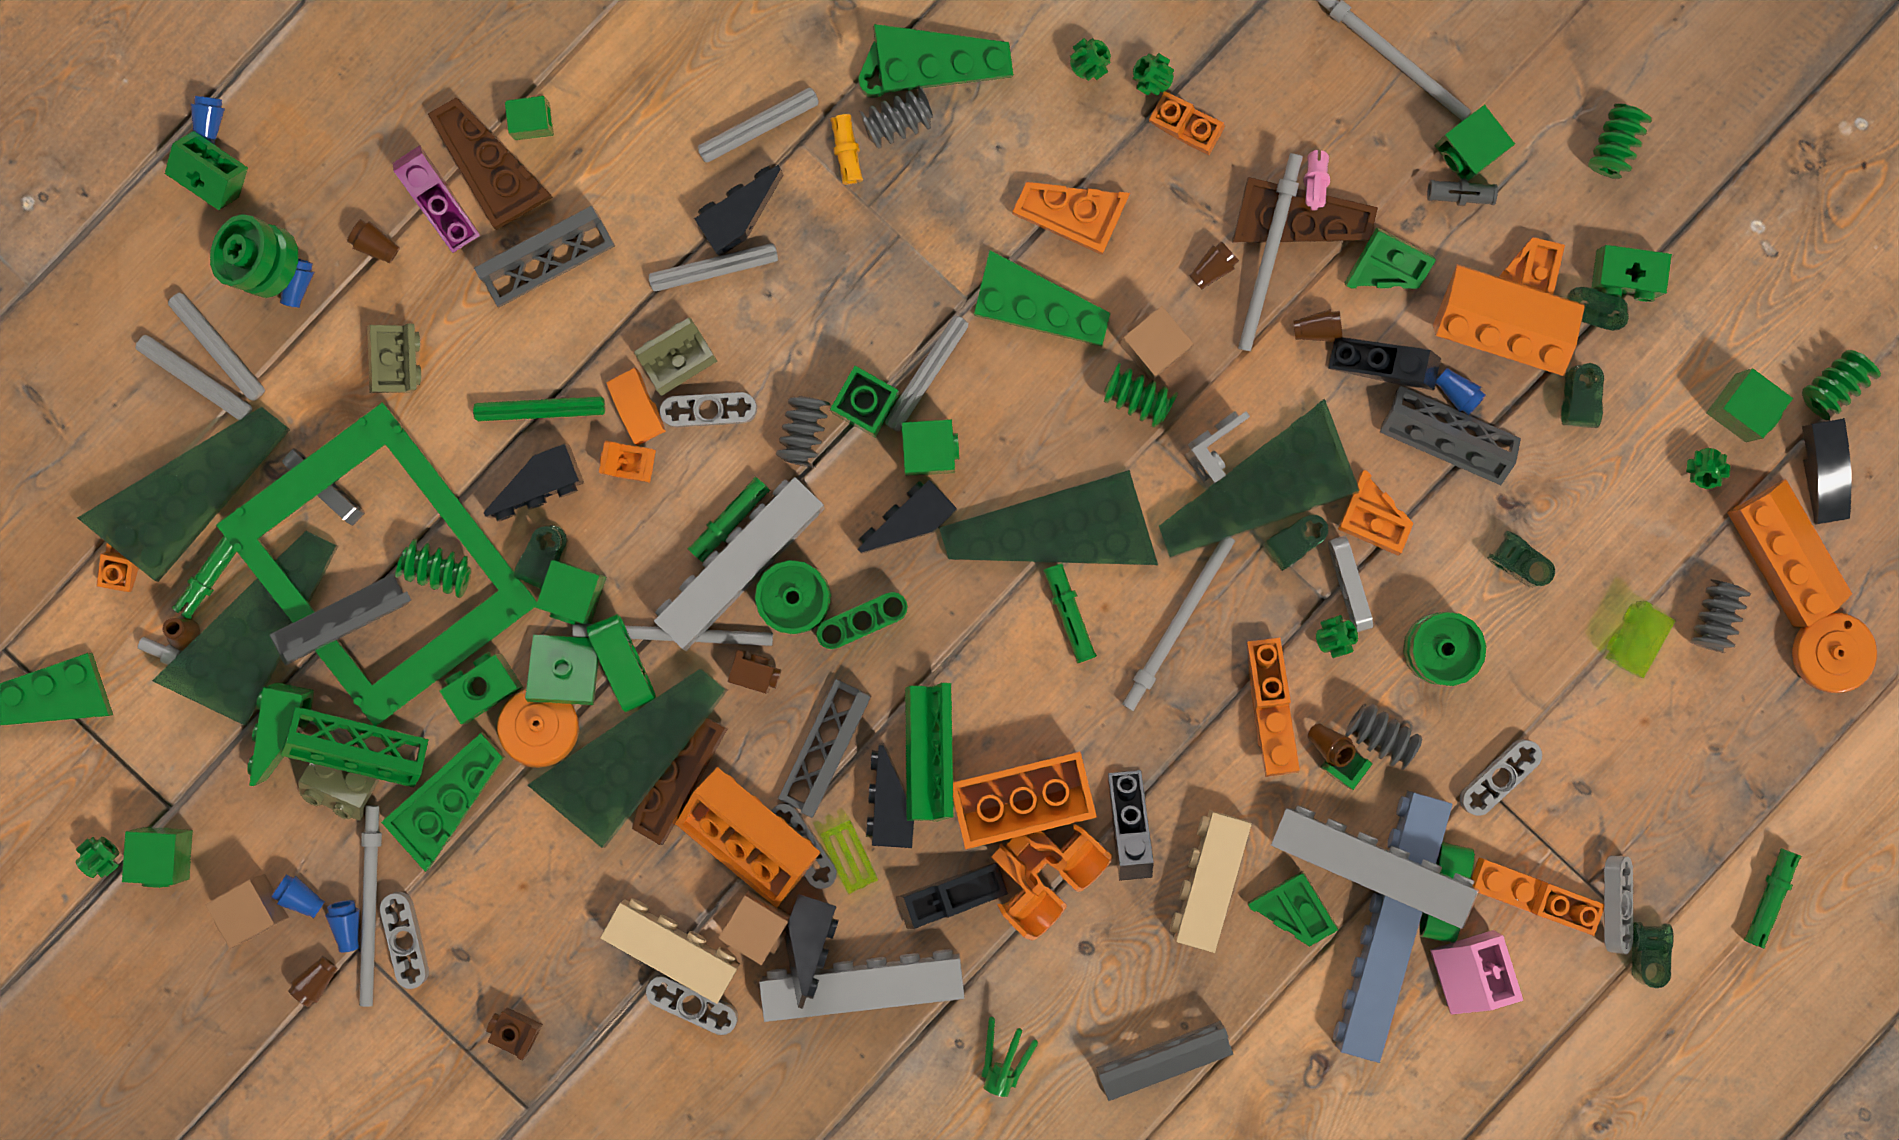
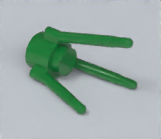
[981,1017,1038,1097]

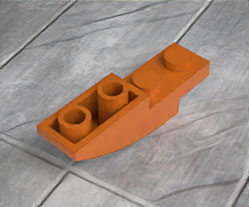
[1247,638,1300,777]
[1471,857,1604,936]

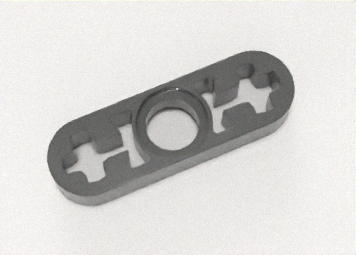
[282,448,365,526]
[771,803,837,889]

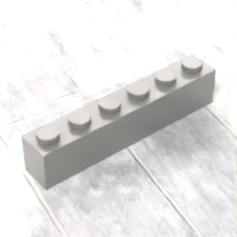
[654,477,825,651]
[1271,805,1479,929]
[759,950,965,1022]

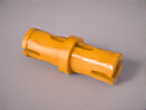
[830,114,863,185]

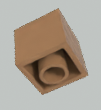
[1119,306,1194,381]
[205,874,289,949]
[718,889,791,965]

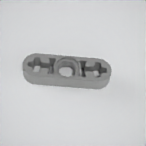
[660,392,757,428]
[1328,536,1373,632]
[1460,740,1542,816]
[1604,855,1633,954]
[380,892,429,989]
[646,974,738,1035]

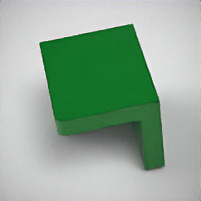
[505,96,554,140]
[1320,752,1373,790]

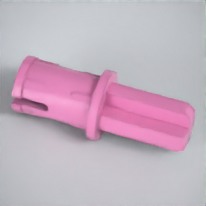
[1304,150,1330,210]

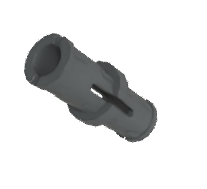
[1427,179,1498,206]

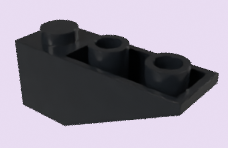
[694,165,783,256]
[1328,337,1441,390]
[483,444,584,522]
[857,480,957,554]
[866,743,914,848]
[1108,770,1154,881]
[785,894,839,1009]

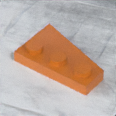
[1012,182,1130,255]

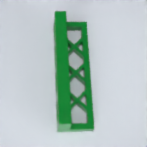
[905,683,954,822]
[281,706,429,788]

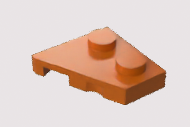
[1498,237,1565,294]
[1338,470,1414,556]

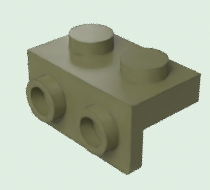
[634,318,717,396]
[367,323,421,393]
[298,763,379,821]

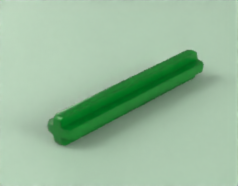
[473,396,606,421]

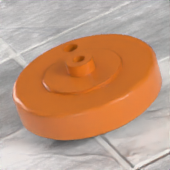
[1792,613,1877,693]
[497,689,579,768]

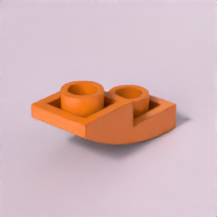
[1149,91,1225,156]
[606,367,666,446]
[97,518,147,592]

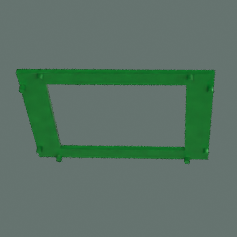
[216,402,537,726]

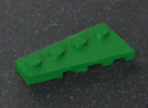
[873,24,1014,93]
[974,250,1110,347]
[0,653,113,726]
[381,732,505,872]

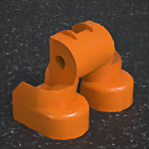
[991,823,1113,941]

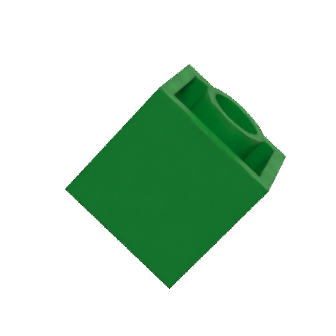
[1434,104,1515,181]
[830,366,900,438]
[1706,368,1793,443]
[902,419,959,476]
[535,560,607,625]
[122,827,193,888]

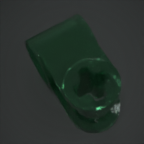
[1561,363,1604,428]
[1263,515,1328,571]
[513,525,567,589]
[1487,531,1555,588]
[1631,922,1674,988]

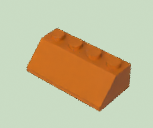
[1433,264,1585,376]
[1727,479,1852,627]
[953,751,1097,850]
[675,767,820,908]

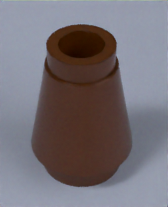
[347,219,400,264]
[1189,241,1239,290]
[1293,309,1343,342]
[162,617,200,650]
[1308,723,1356,767]
[288,956,338,1008]

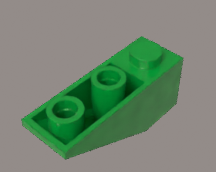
[247,683,314,786]

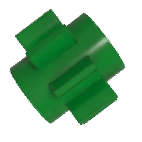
[1070,38,1111,81]
[1133,53,1174,96]
[1686,448,1731,489]
[1316,615,1358,659]
[75,837,119,878]

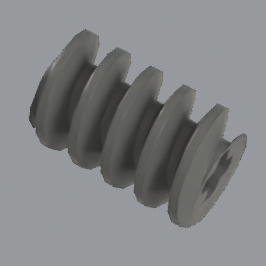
[859,87,933,149]
[776,396,830,468]
[1690,579,1751,653]
[1345,704,1422,770]

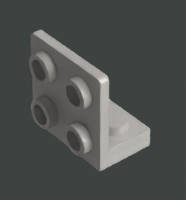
[1184,411,1250,487]

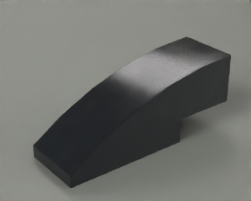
[1802,418,1852,525]
[896,863,1008,929]

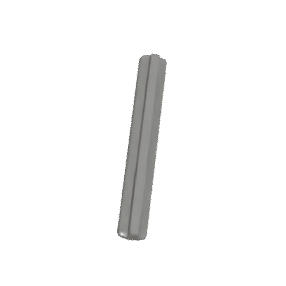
[698,88,819,162]
[649,243,778,292]
[168,293,265,401]
[885,315,969,431]
[135,335,252,421]

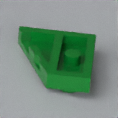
[1344,228,1436,289]
[1248,871,1338,947]

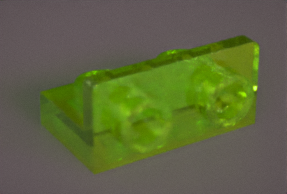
[1605,601,1676,679]

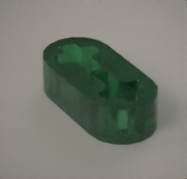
[1567,287,1629,331]

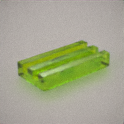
[820,819,879,895]

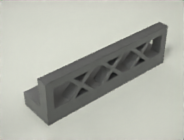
[474,206,615,308]
[1380,386,1521,485]
[269,574,411,666]
[778,679,872,818]
[1096,1021,1233,1101]

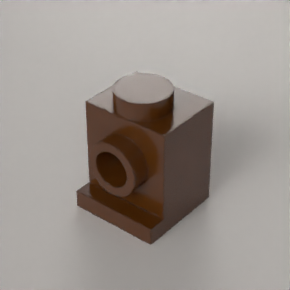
[728,650,781,694]
[486,1007,543,1061]

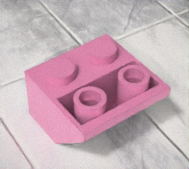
[1430,930,1523,1015]

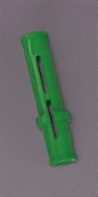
[687,476,771,563]
[172,535,236,619]
[1043,563,1097,663]
[1744,848,1802,949]

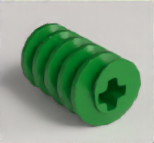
[1588,103,1652,179]
[1802,350,1881,421]
[1104,363,1178,428]
[395,539,472,598]

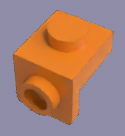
[599,441,656,483]

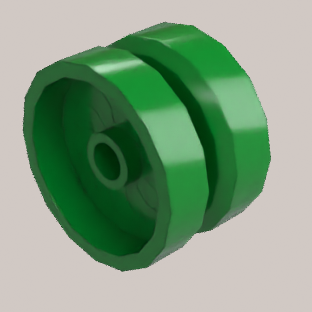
[210,214,298,298]
[755,560,831,634]
[1403,612,1487,686]

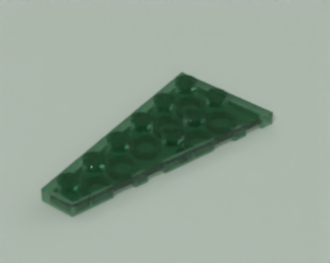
[1159,398,1360,559]
[77,407,290,582]
[939,470,1158,566]
[152,531,338,725]
[527,669,728,848]

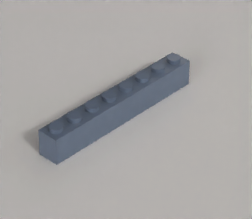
[1333,790,1453,1063]

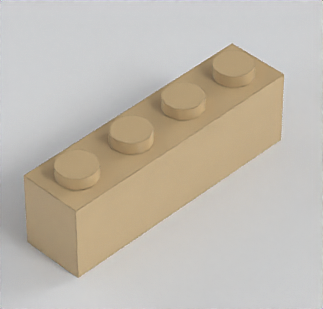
[1170,810,1252,953]
[601,898,740,1004]

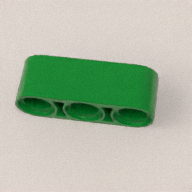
[816,592,908,649]
[586,614,656,713]
[1419,842,1475,944]

